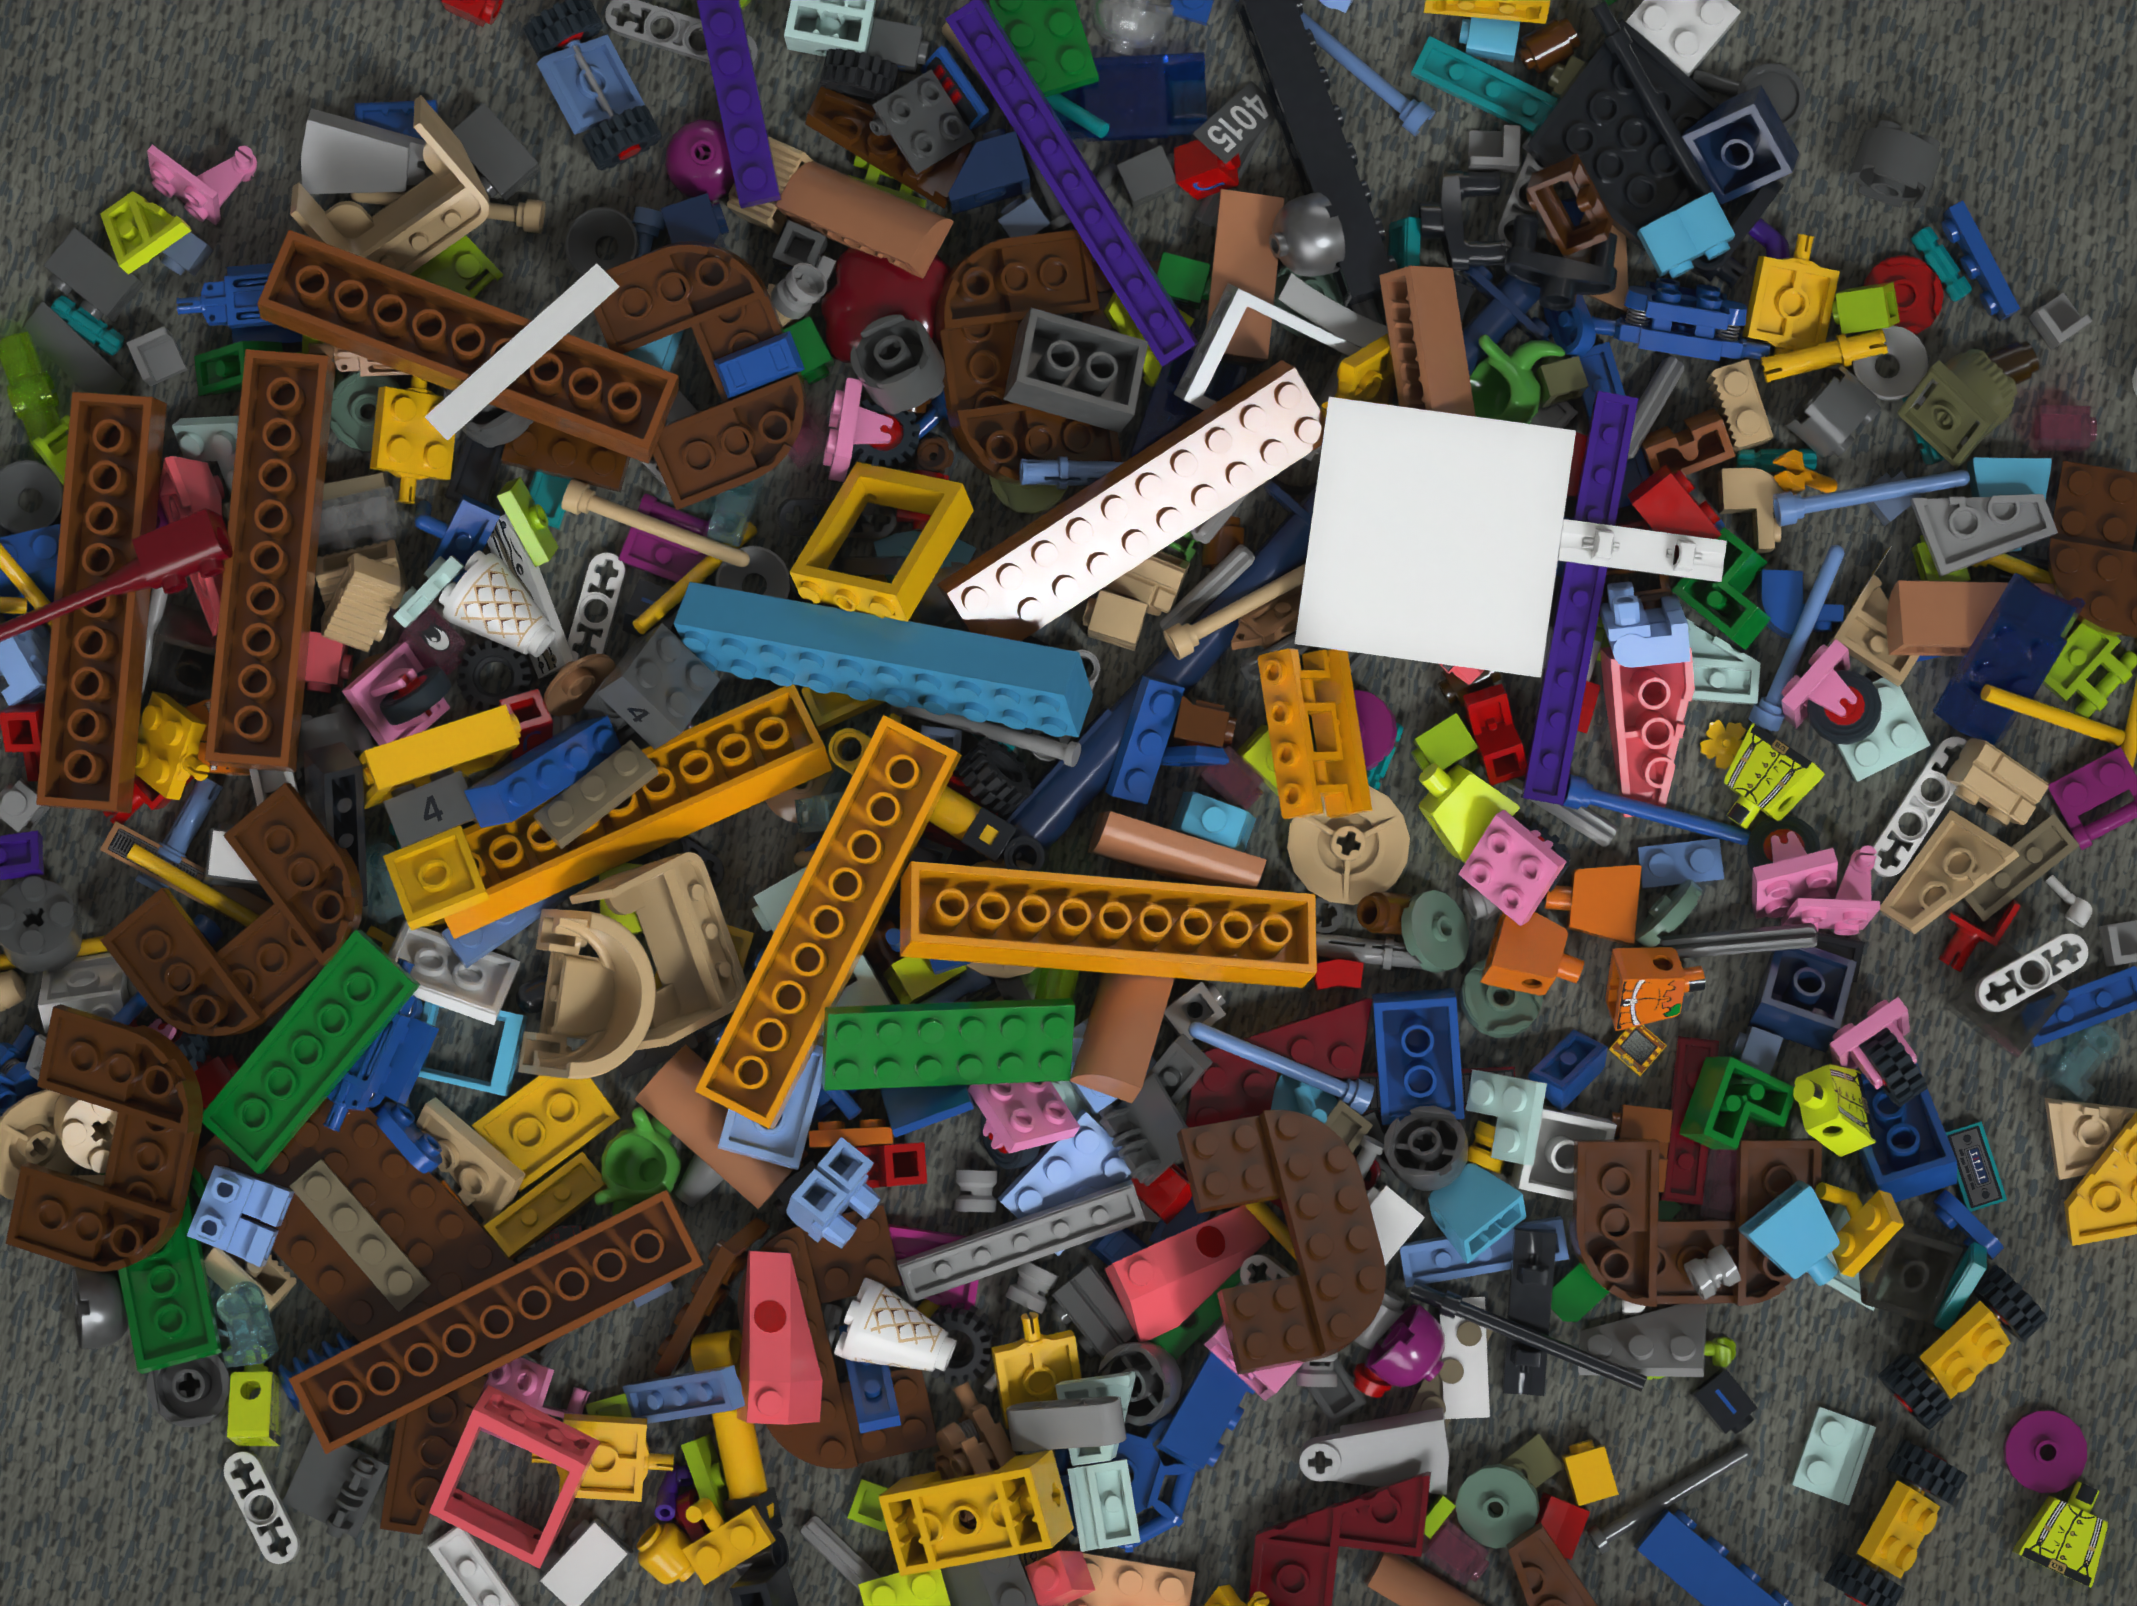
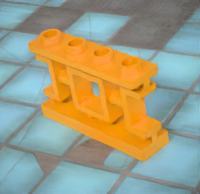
[1258,648,1373,819]

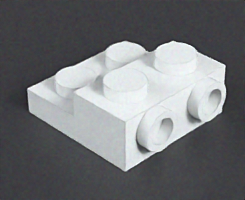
[38,953,130,1033]

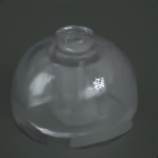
[1091,0,1174,56]

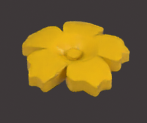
[1700,720,1746,770]

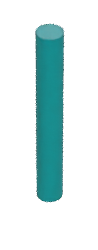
[1046,94,1110,138]

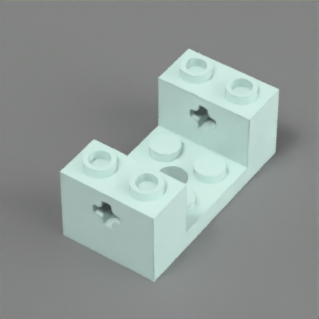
[784,0,876,57]
[752,866,893,1037]

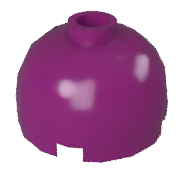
[665,119,735,202]
[1365,1304,1445,1387]

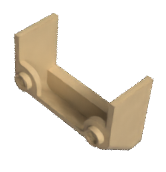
[290,95,489,275]
[569,852,747,1050]

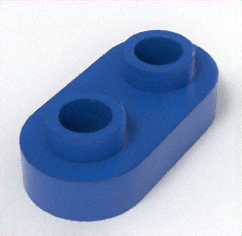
[1544,295,1596,357]
[375,1102,442,1174]
[1933,1190,2004,1260]

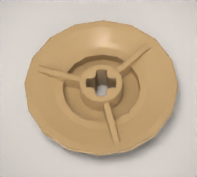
[1287,786,1410,905]
[0,1089,77,1200]

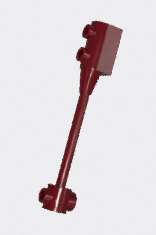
[0,508,233,642]

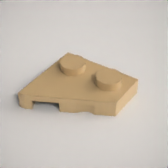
[1830,575,1919,687]

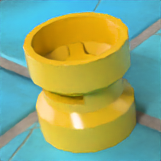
[1468,1120,1505,1174]

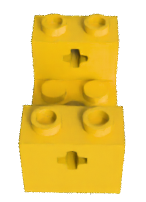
[878,1450,1074,1576]

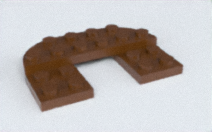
[935,230,1122,486]
[593,241,806,511]
[2047,461,2137,638]
[100,783,363,1036]
[5,1004,203,1271]
[1177,1110,1386,1375]
[1569,1138,1822,1307]
[737,1203,938,1469]

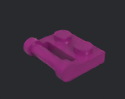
[618,493,722,583]
[2048,747,2137,851]

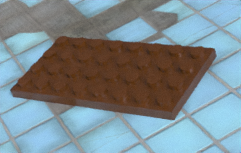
[194,1097,517,1342]

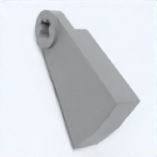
[301,108,433,194]
[1299,1407,1449,1495]

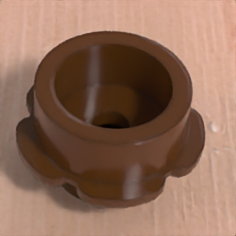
[913,436,954,474]

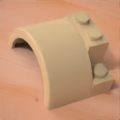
[518,909,656,1079]

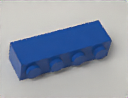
[464,715,621,828]
[1156,1350,1254,1472]
[1634,1509,1794,1606]

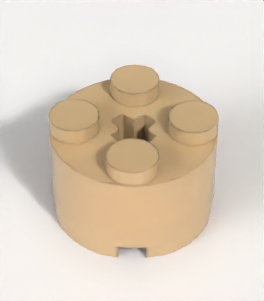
[54,1094,118,1173]

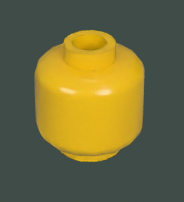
[636,1522,695,1585]

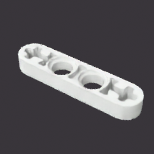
[1872,737,1967,877]

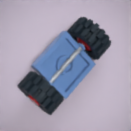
[523,0,662,171]

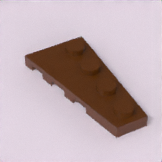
[805,87,972,209]
[654,1217,770,1377]
[380,1375,489,1535]
[1506,1522,1598,1606]

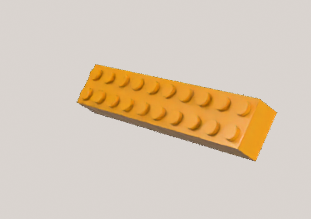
[444,684,832,939]
[695,715,962,1129]
[900,861,1317,988]

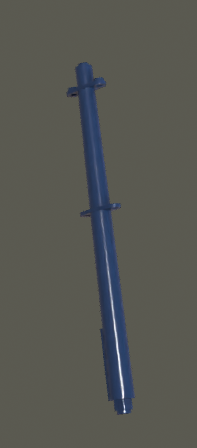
[979,266,1552,865]

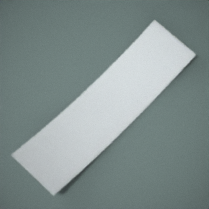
[1278,273,1388,348]

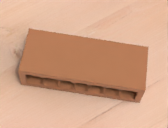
[775,161,954,279]
[1206,189,1285,364]
[1379,265,1476,417]
[1887,580,2059,658]
[1088,811,1267,889]
[1070,972,1175,1103]
[635,1045,808,1209]
[1364,1552,1485,1606]

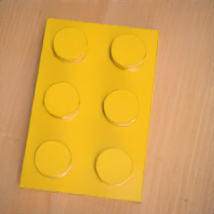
[471,1075,621,1192]

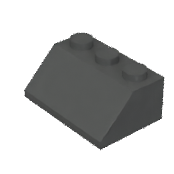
[941,1554,1038,1606]

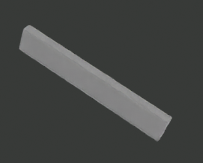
[897,1180,1146,1303]

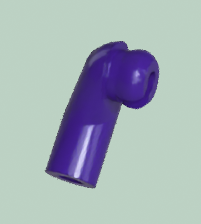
[1748,218,1790,259]
[655,1463,693,1521]

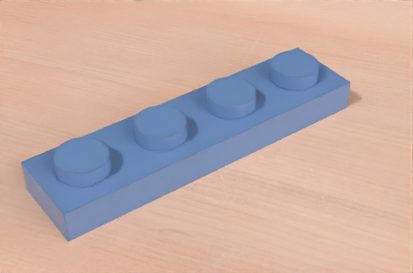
[441,875,599,969]
[1399,1216,1569,1287]
[622,1365,746,1424]

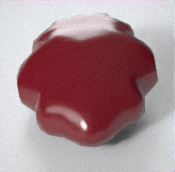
[821,248,951,363]

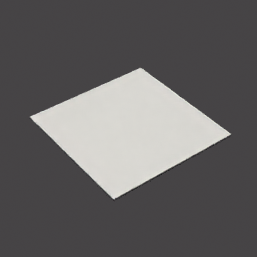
[1294,397,1576,678]

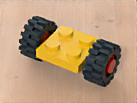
[1878,1265,2048,1430]
[1823,1439,1968,1606]

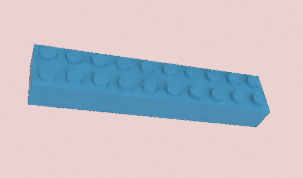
[674,582,1093,737]

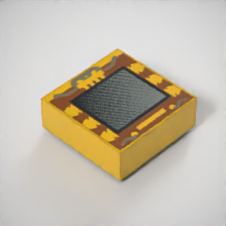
[1608,1025,1667,1077]

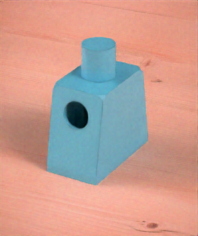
[1967,457,2052,552]
[1170,791,1256,852]
[1428,1163,1526,1264]
[1738,1180,1840,1286]

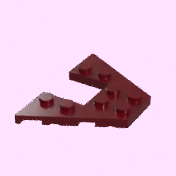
[1184,997,1372,1211]
[1248,1471,1431,1606]

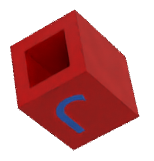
[1174,139,1241,200]
[499,689,553,760]

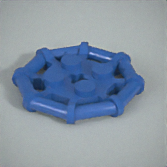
[1054,1413,1196,1553]

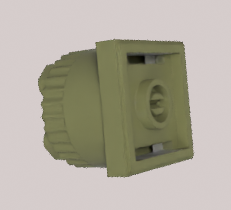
[1897,349,2018,469]

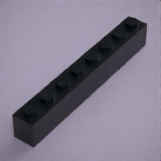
[1235,0,1398,307]

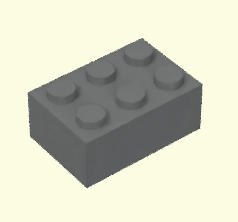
[1003,307,1148,433]

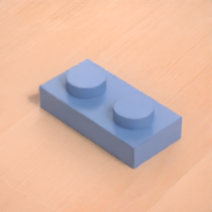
[1637,838,1724,889]

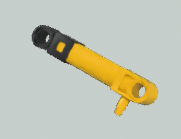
[829,713,1049,872]
[691,1330,789,1576]

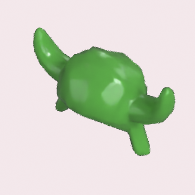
[1470,334,1565,424]
[594,1107,681,1216]

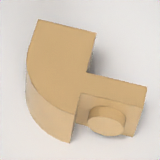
[1717,468,1784,553]

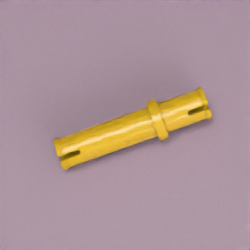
[1761,329,1888,383]

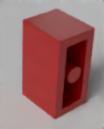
[1627,464,1722,560]

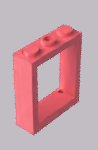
[429,1385,600,1569]

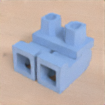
[1600,581,1691,668]
[0,625,51,706]
[786,1137,881,1249]
[187,1165,294,1267]

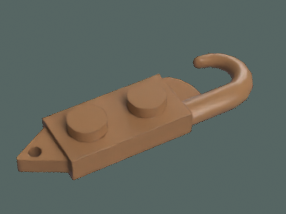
[1231,584,1303,650]

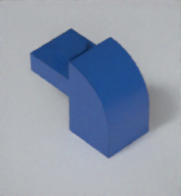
[1757,570,1844,639]

